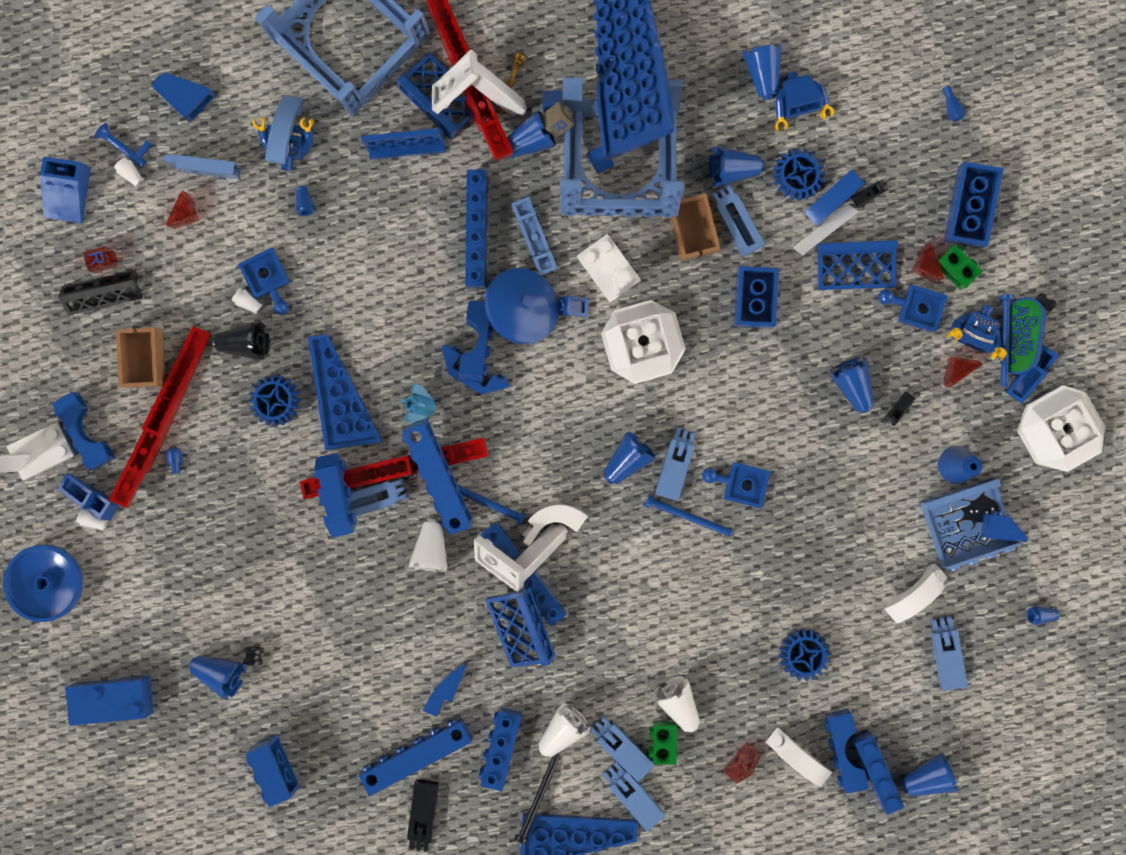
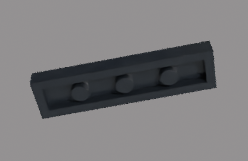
[58,270,143,315]

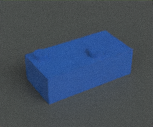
[943,162,1004,249]
[65,675,154,726]

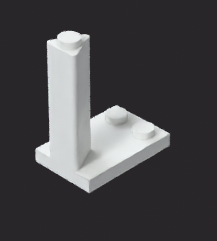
[432,50,527,117]
[576,234,641,303]
[0,422,76,481]
[474,524,568,592]

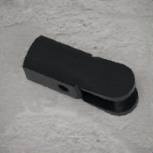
[852,180,888,208]
[883,392,916,426]

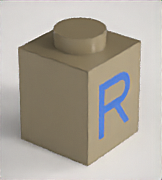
[541,101,575,138]

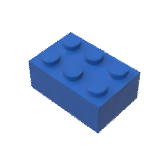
[733,266,779,329]
[246,734,300,808]

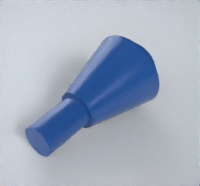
[943,86,967,122]

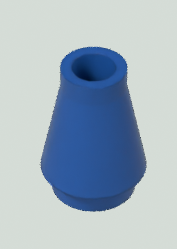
[296,186,315,216]
[1027,606,1059,625]

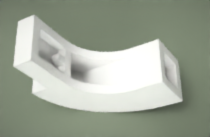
[523,504,588,546]
[885,563,947,623]
[766,727,833,787]

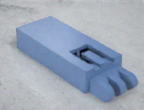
[164,154,241,179]
[711,184,765,258]
[654,427,695,501]
[349,479,408,517]
[931,616,968,691]
[590,715,655,782]
[602,761,665,831]

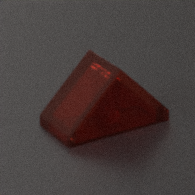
[165,190,200,229]
[911,243,945,282]
[943,357,983,388]
[722,742,761,784]

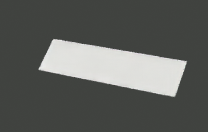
[793,205,859,255]

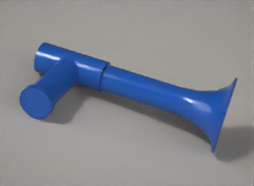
[94,123,153,168]

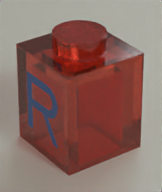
[83,246,118,274]

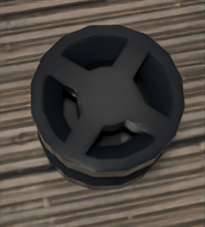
[1035,293,1056,315]
[243,646,264,666]

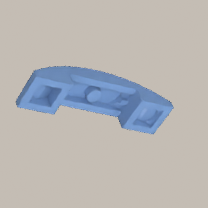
[265,95,304,164]
[511,196,558,276]

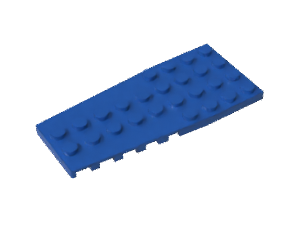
[593,0,675,160]

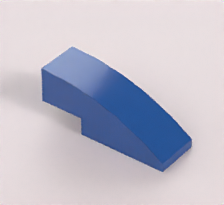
[804,170,865,226]
[1006,344,1059,403]
[57,473,120,520]
[423,661,468,717]

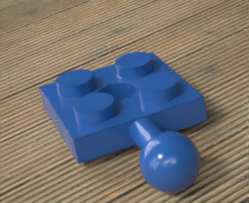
[238,247,291,315]
[878,284,948,333]
[702,462,771,509]

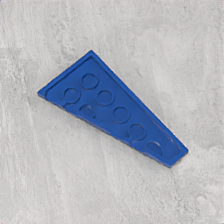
[308,334,383,451]
[520,813,638,855]

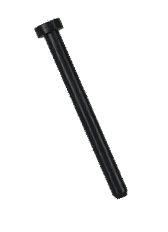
[514,753,560,844]

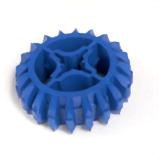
[772,148,825,201]
[248,375,301,426]
[778,628,831,681]

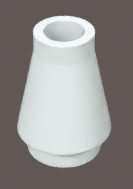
[114,158,144,187]
[232,288,262,314]
[76,508,108,531]

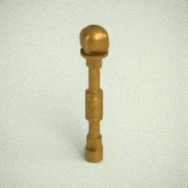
[496,51,526,112]

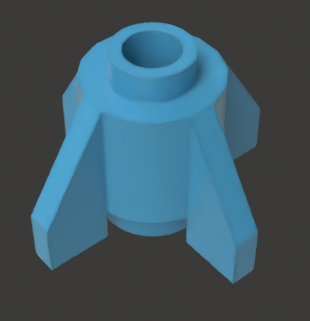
[401,384,436,423]

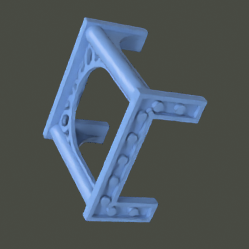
[255,0,431,117]
[560,78,684,218]

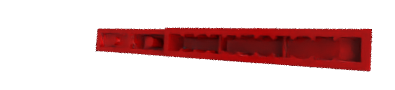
[426,0,513,161]
[109,326,211,508]
[299,437,489,499]

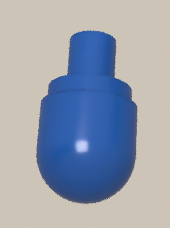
[166,447,183,474]

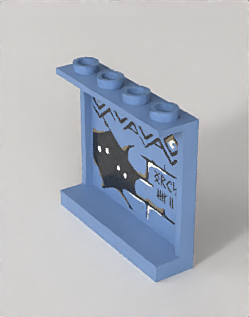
[920,478,1022,571]

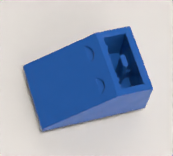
[40,156,91,224]

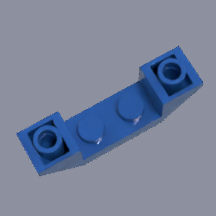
[442,344,510,395]

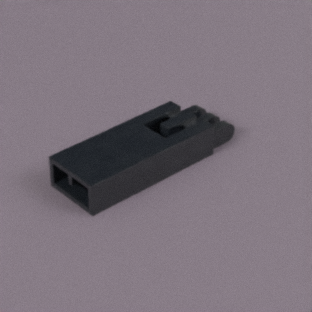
[407,779,439,853]

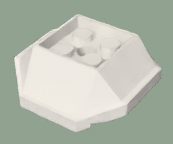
[601,300,686,384]
[1017,385,1105,472]

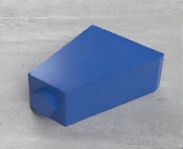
[152,72,217,123]

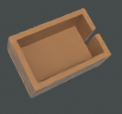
[669,193,721,262]
[116,327,166,389]

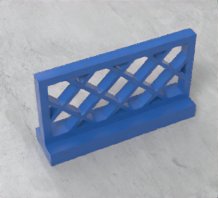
[397,53,473,140]
[361,128,446,160]
[816,240,898,290]
[485,587,556,668]

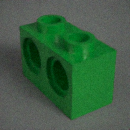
[933,244,983,290]
[649,721,677,765]

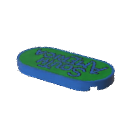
[999,297,1047,375]

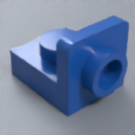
[558,295,589,318]

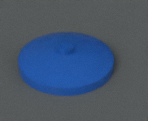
[485,268,559,344]
[3,545,83,622]

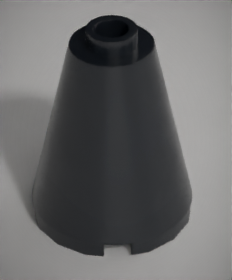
[213,322,270,360]

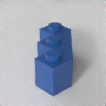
[314,453,357,538]

